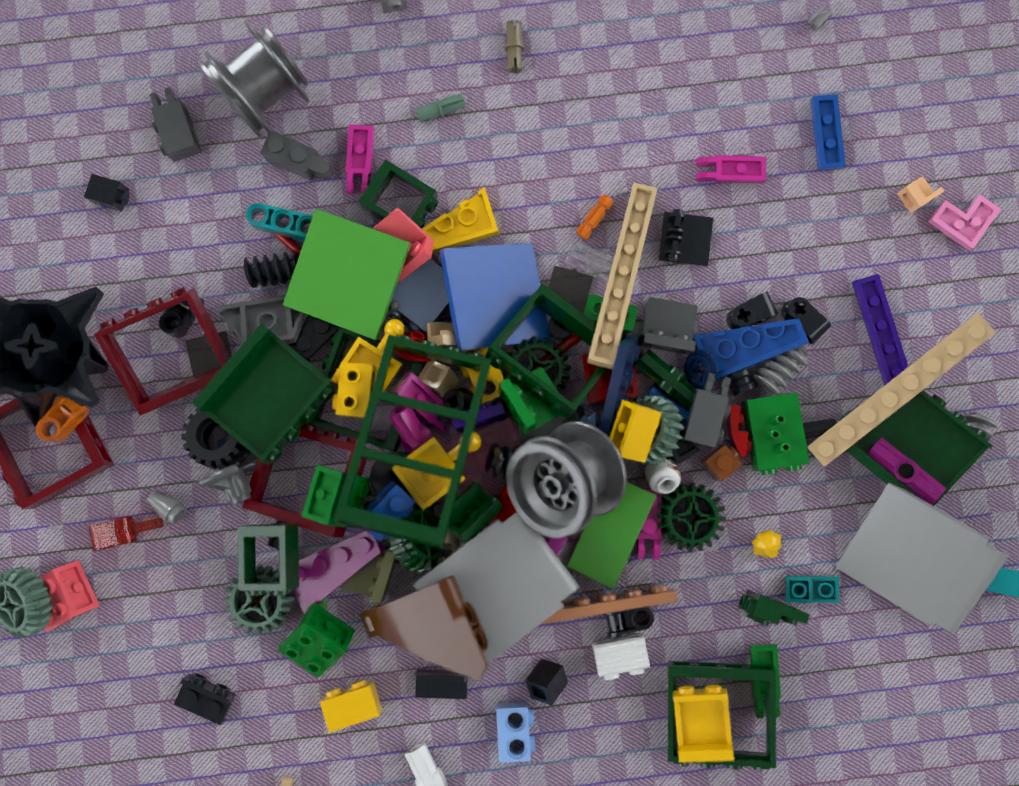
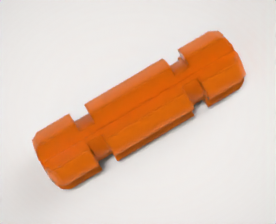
[576,194,613,240]

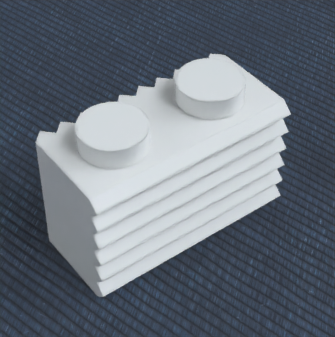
[592,633,650,680]

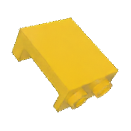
[673,685,734,762]

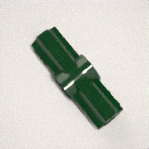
[634,349,697,412]

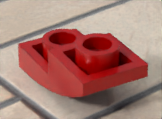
[726,404,752,458]

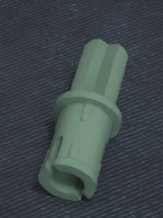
[416,94,465,123]

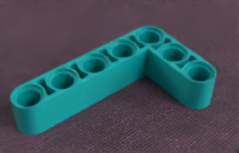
[246,203,313,241]

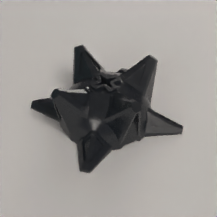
[0,287,108,427]

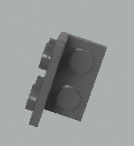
[640,297,698,355]

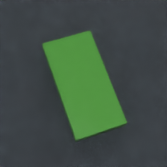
[567,481,657,589]

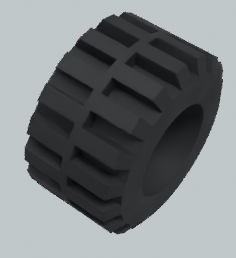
[182,408,251,470]

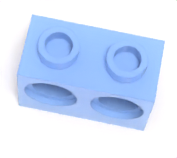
[496,702,535,763]

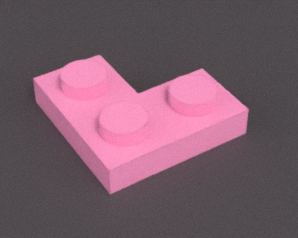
[928,195,1001,251]

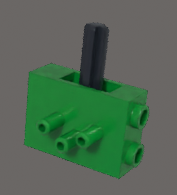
[742,392,837,475]

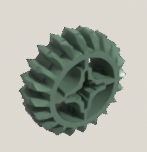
[637,395,684,465]
[223,564,294,635]
[0,566,53,638]

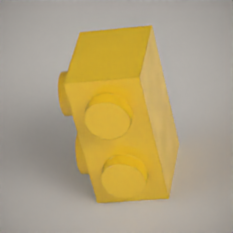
[332,362,376,418]
[609,399,662,463]
[320,679,382,733]

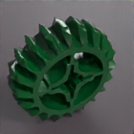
[503,336,571,394]
[656,483,726,552]
[386,503,446,573]

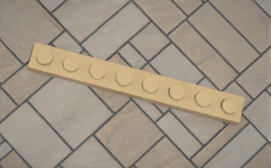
[587,183,658,369]
[807,312,996,467]

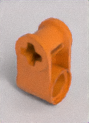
[36,396,89,442]

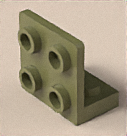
[339,546,397,604]

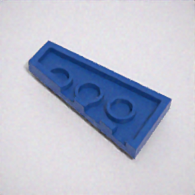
[693,318,809,379]

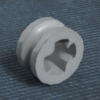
[807,5,832,31]

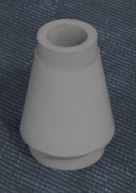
[147,491,187,525]

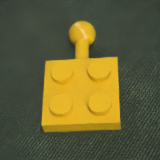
[331,319,405,403]
[392,432,481,510]

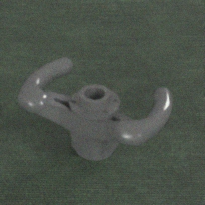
[198,458,257,505]

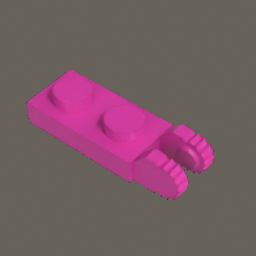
[345,124,375,195]
[695,155,766,184]
[392,371,452,433]
[637,488,662,560]

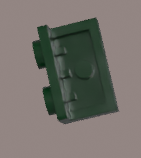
[439,482,504,543]

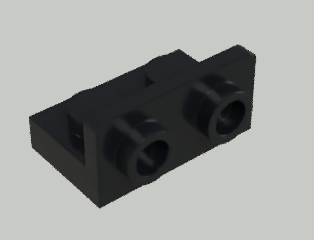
[174,673,236,725]

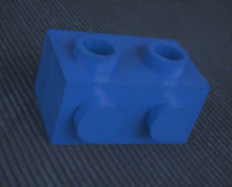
[365,480,415,542]

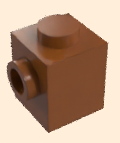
[700,445,742,481]

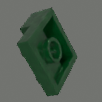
[738,590,810,626]

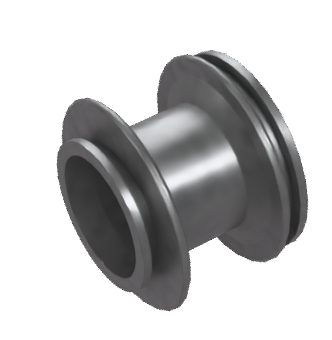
[197,20,309,138]
[506,421,626,538]

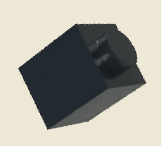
[84,174,129,212]

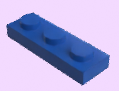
[810,94,846,171]

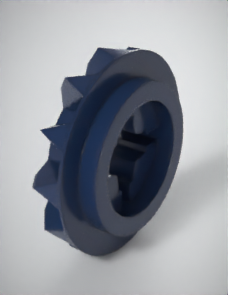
[684,349,720,390]

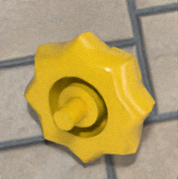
[752,529,783,559]

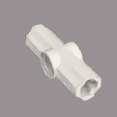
[405,743,448,786]

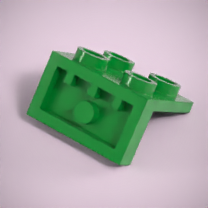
[498,367,559,435]
[302,465,370,528]
[277,602,355,677]

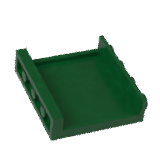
[192,323,337,466]
[845,389,993,506]

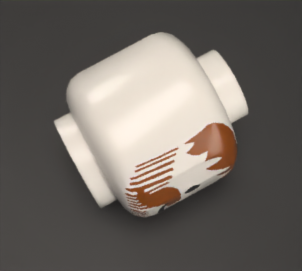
[645,456,681,494]

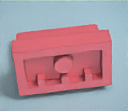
[372,208,434,284]
[39,560,100,632]

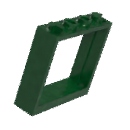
[485,283,621,420]
[306,327,427,452]
[668,661,776,771]

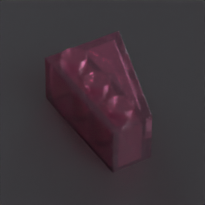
[442,417,520,495]

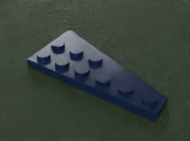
[599,332,642,438]

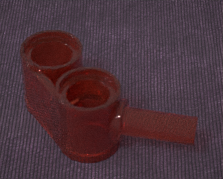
[88,516,164,552]

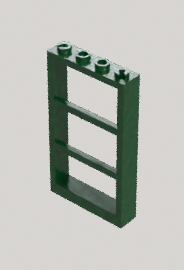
[334,334,491,549]

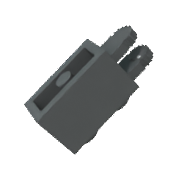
[150,87,202,162]
[260,130,334,181]
[682,372,731,449]

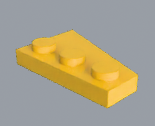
[422,187,499,254]

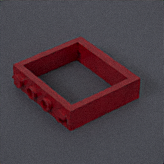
[94,287,231,416]
[0,395,114,510]
[242,424,370,538]

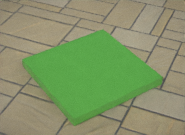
[283,209,411,340]

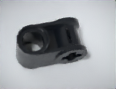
[159,287,204,338]
[726,291,778,329]
[781,297,831,345]
[603,606,654,637]

